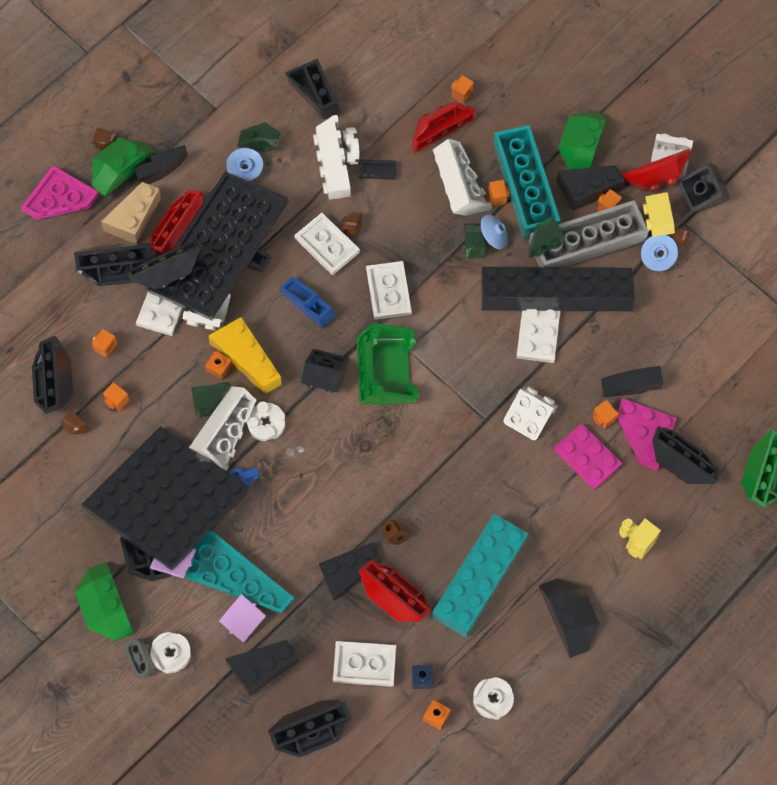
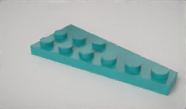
[184,531,294,614]

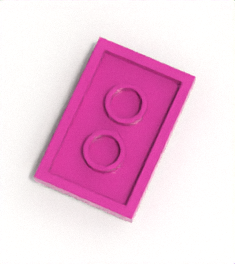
[553,423,622,490]

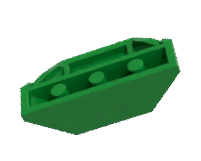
[558,110,608,170]
[92,137,157,197]
[741,429,777,508]
[75,562,134,641]

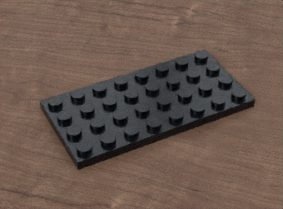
[147,171,289,321]

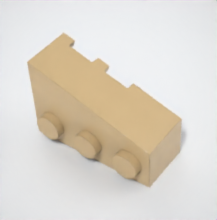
[101,182,161,243]

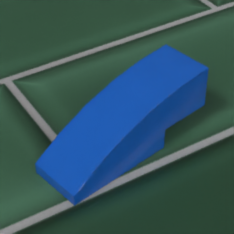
[279,276,335,328]

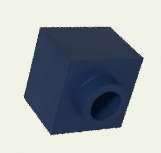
[412,665,433,689]

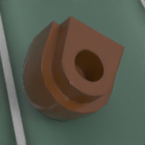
[92,127,119,149]
[340,212,362,237]
[667,228,690,248]
[60,410,89,435]
[382,519,410,545]

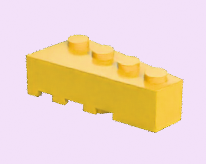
[208,317,282,395]

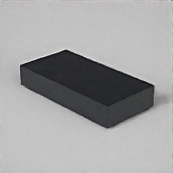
[359,159,396,180]

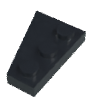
[319,542,381,601]

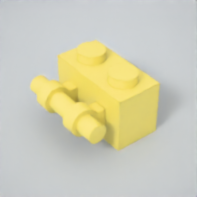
[643,192,675,237]
[619,519,661,559]

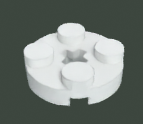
[341,127,359,165]
[247,402,285,441]
[150,632,191,674]
[473,678,514,720]

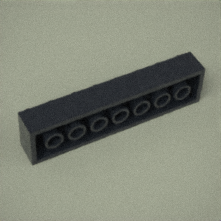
[481,267,635,311]

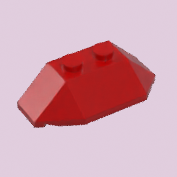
[412,102,476,154]
[621,148,691,192]
[150,189,203,253]
[359,559,432,622]

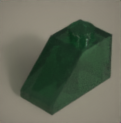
[237,122,281,152]
[464,223,485,259]
[191,382,230,417]

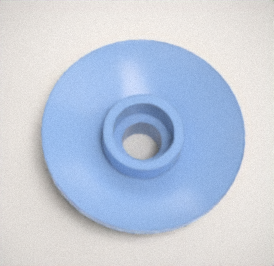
[226,148,263,181]
[481,215,508,249]
[641,235,678,271]

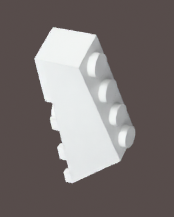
[313,115,350,200]
[433,139,493,216]
[189,386,256,471]

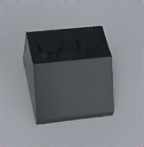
[677,163,731,213]
[301,349,349,393]

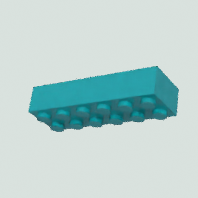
[493,125,560,239]
[432,514,528,638]

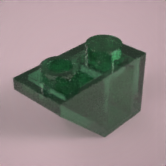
[528,217,564,258]

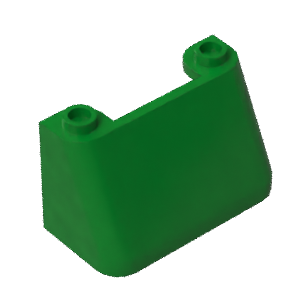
[357,323,419,405]

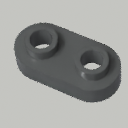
[125,639,154,677]

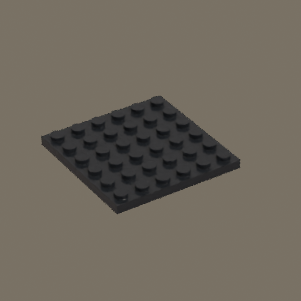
[82,426,250,571]

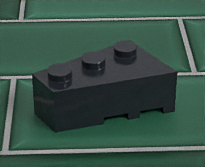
[285,58,341,120]
[557,165,625,211]
[225,640,299,696]

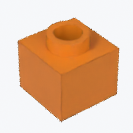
[451,75,474,104]
[488,180,510,207]
[597,190,622,211]
[92,329,117,358]
[205,351,232,380]
[103,382,130,411]
[593,400,619,429]
[423,700,451,730]

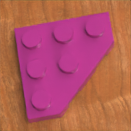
[21,166,99,220]
[617,398,677,471]

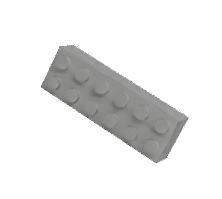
[529,200,649,267]

